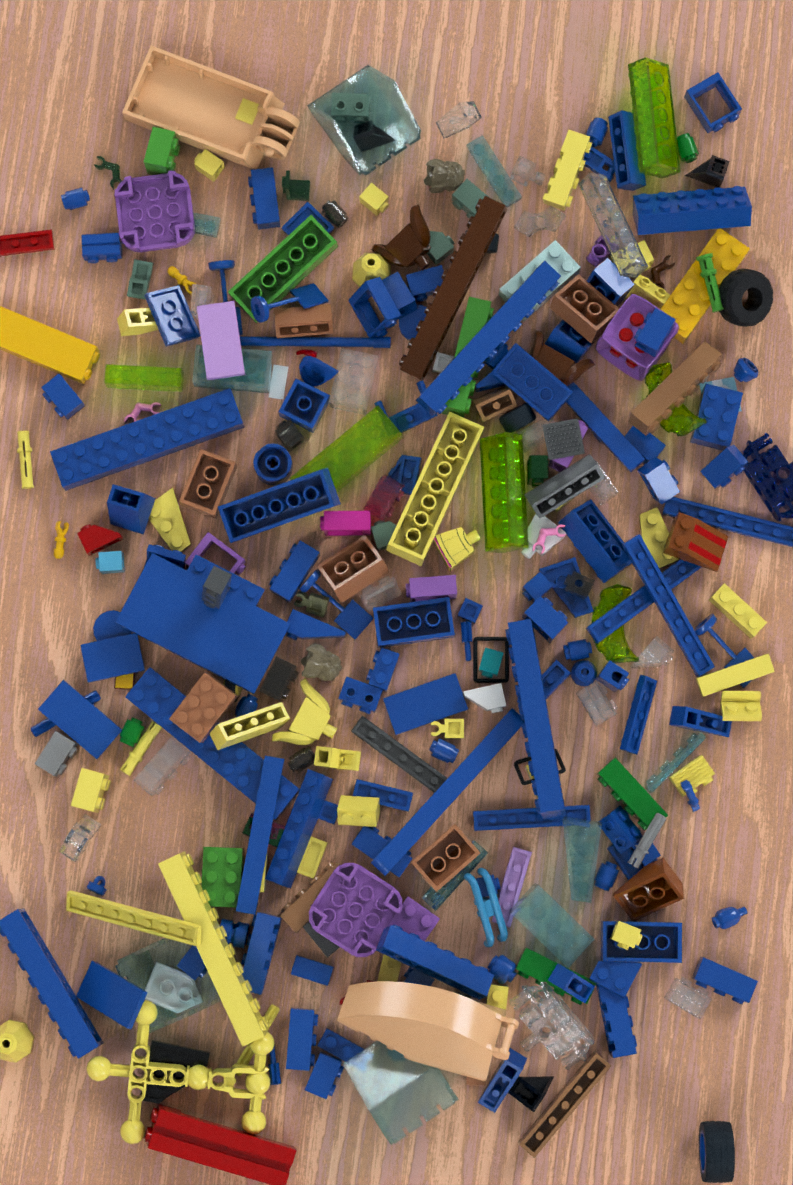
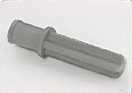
[628,813,666,868]

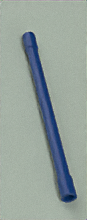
[240,336,391,348]

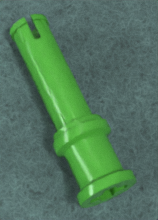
[696,253,724,313]

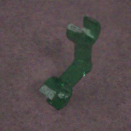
[94,156,122,190]

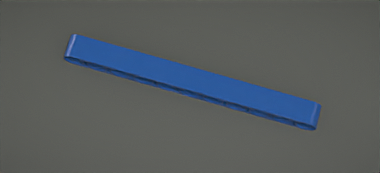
[371,708,525,876]

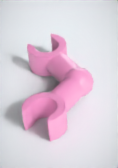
[124,402,161,423]
[532,524,566,554]

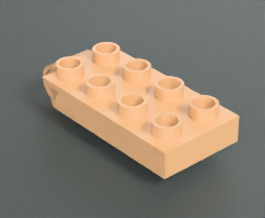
[122,46,300,170]

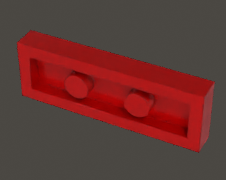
[0,229,55,256]

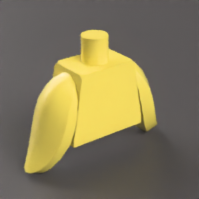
[272,677,337,746]

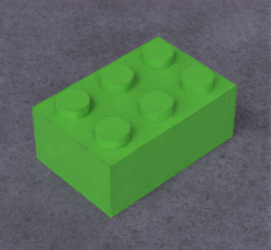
[202,847,244,907]

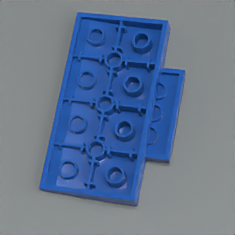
[115,553,290,694]

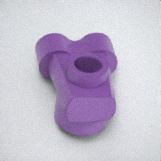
[586,235,618,267]

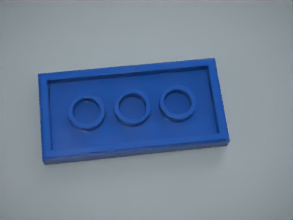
[491,343,574,421]
[383,673,468,735]
[38,679,122,759]
[76,961,148,1029]

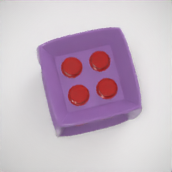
[595,294,679,381]

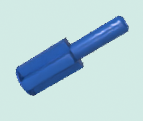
[461,621,472,661]
[268,1046,281,1085]

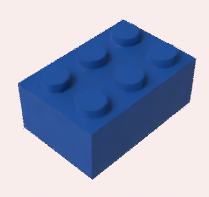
[690,384,743,451]

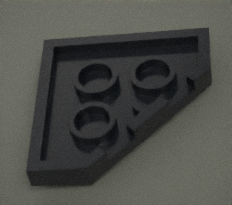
[140,1040,210,1104]

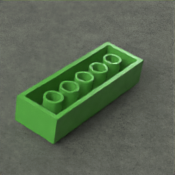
[228,215,339,323]
[442,296,494,418]

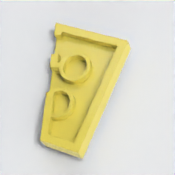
[149,488,191,552]
[639,507,680,569]

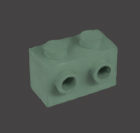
[331,93,370,123]

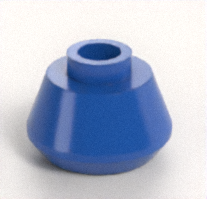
[734,358,758,382]
[571,660,597,686]

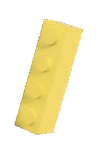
[209,702,290,750]

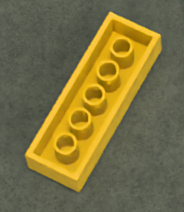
[660,228,750,344]

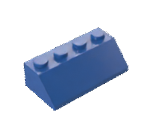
[558,499,632,583]

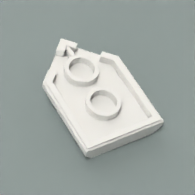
[145,962,203,1013]

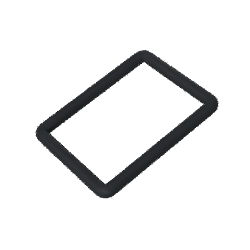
[473,637,509,683]
[514,749,566,785]

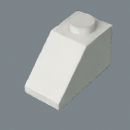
[463,683,507,714]

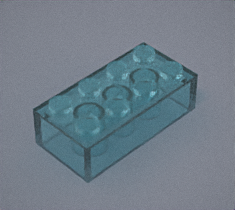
[192,345,273,393]
[508,883,595,968]

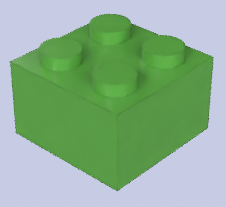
[144,127,180,175]

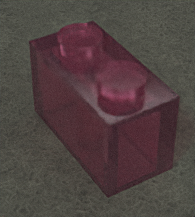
[363,474,405,521]

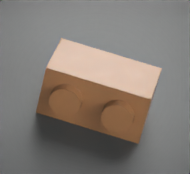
[472,385,517,422]

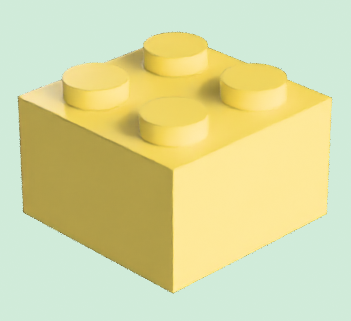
[71,768,111,813]

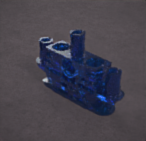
[743,433,793,522]

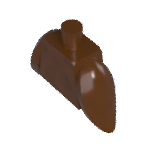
[371,204,431,270]
[530,330,595,386]

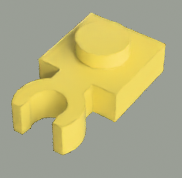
[431,719,464,739]

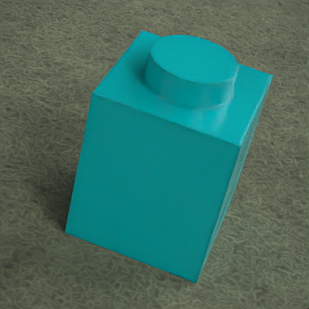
[478,647,504,678]

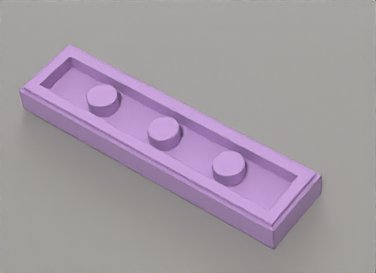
[491,847,532,927]

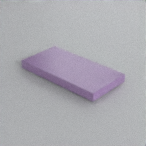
[197,301,245,380]

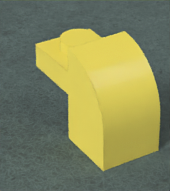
[314,746,361,771]

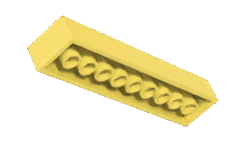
[158,851,269,1047]

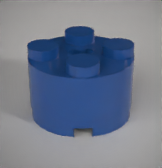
[253,444,293,485]

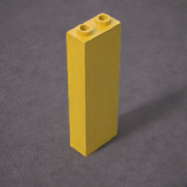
[0,306,100,384]

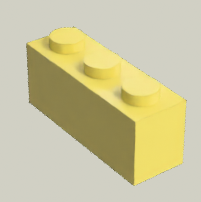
[709,583,767,639]

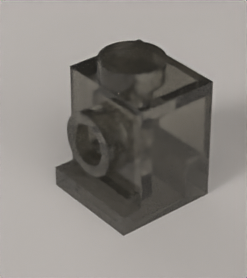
[564,571,595,600]

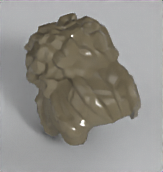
[424,159,465,193]
[301,643,342,681]

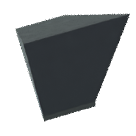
[353,120,396,152]
[684,155,730,188]
[508,1076,554,1112]

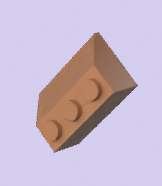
[410,824,480,892]

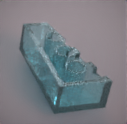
[562,817,602,903]

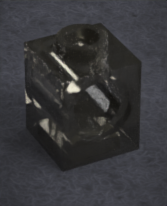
[275,420,305,452]

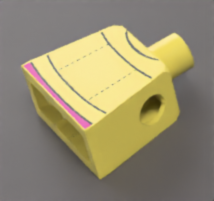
[433,527,481,571]

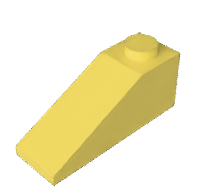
[117,308,158,336]

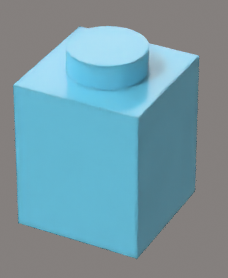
[95,551,125,574]

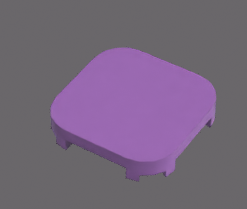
[114,171,195,252]
[309,863,403,957]

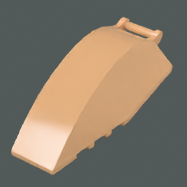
[337,981,519,1081]

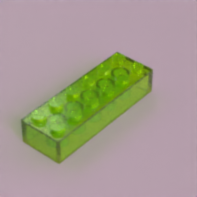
[628,57,680,179]
[290,406,404,492]
[480,432,528,553]

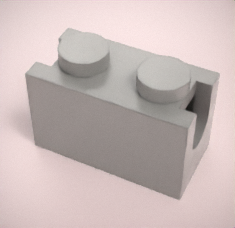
[35,731,78,777]

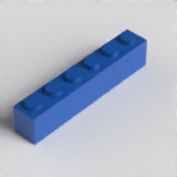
[265,769,333,889]
[376,925,494,1000]

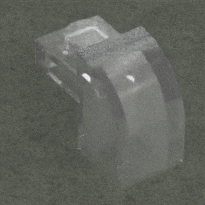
[59,814,101,862]

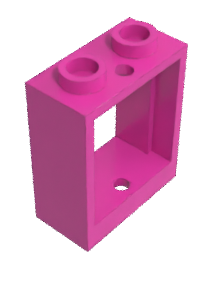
[320,511,371,536]

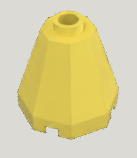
[352,253,391,288]
[0,1020,34,1063]

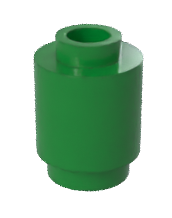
[675,133,699,163]
[119,717,144,747]

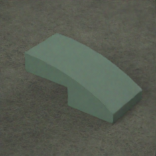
[127,259,154,300]

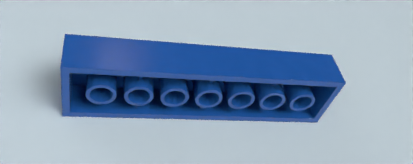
[0,908,104,1059]

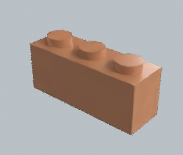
[274,304,333,338]

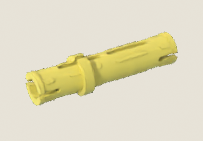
[17,431,34,489]
[120,721,162,776]

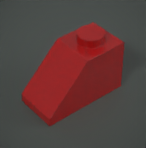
[77,524,124,556]

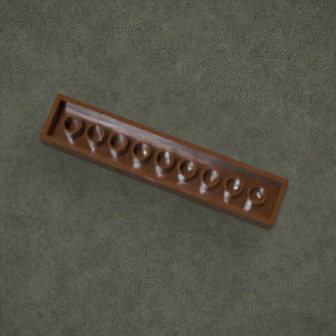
[399,196,507,381]

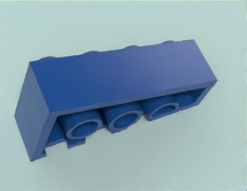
[241,912,282,995]
[596,984,637,1058]

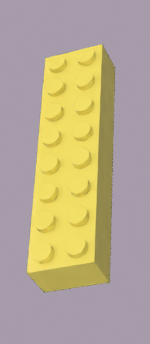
[386,411,484,566]

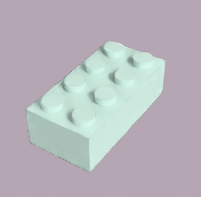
[498,240,581,322]

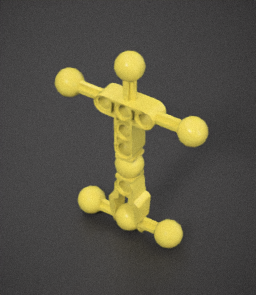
[86,1000,275,1144]

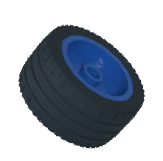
[699,1121,735,1183]

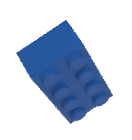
[373,597,455,648]
[601,921,682,963]

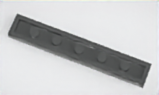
[351,716,448,793]

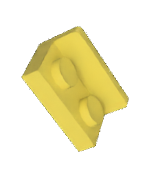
[625,275,670,309]
[720,691,762,721]

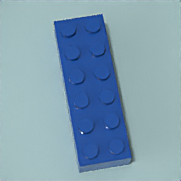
[633,186,752,235]
[218,468,341,543]

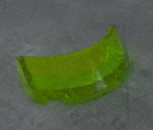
[645,362,707,436]
[592,584,639,663]

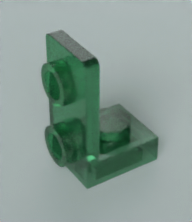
[282,170,310,201]

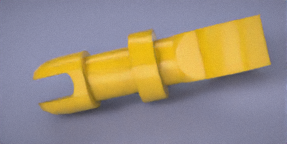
[167,266,199,296]
[53,521,69,559]

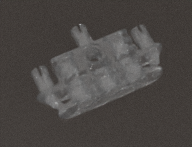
[509,982,595,1070]

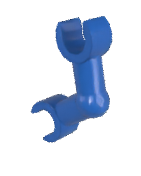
[680,780,700,812]

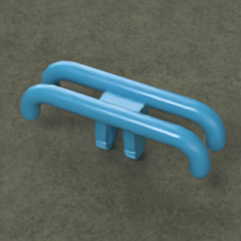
[464,868,508,948]

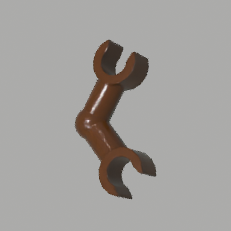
[650,255,675,289]

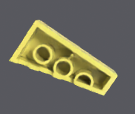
[543,130,592,211]

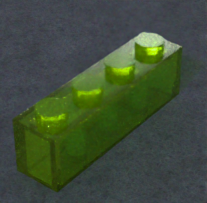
[104,364,184,392]

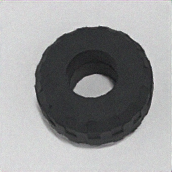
[719,269,773,327]

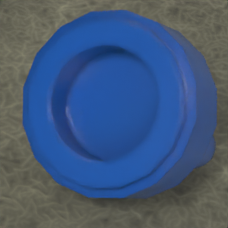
[87,876,107,896]

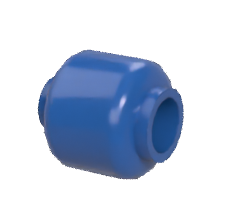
[487,955,517,984]

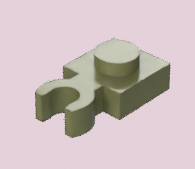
[294,591,330,618]

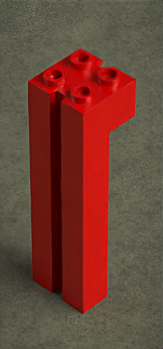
[144,1104,297,1185]

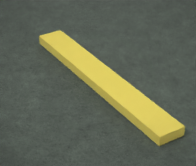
[66,890,202,946]

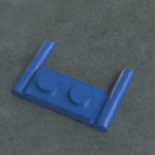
[374,380,438,438]

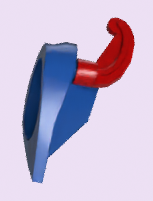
[296,349,339,387]

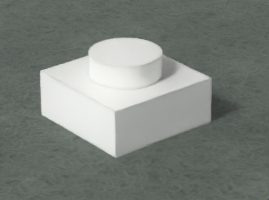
[432,352,454,373]

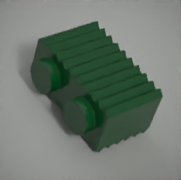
[527,455,549,488]

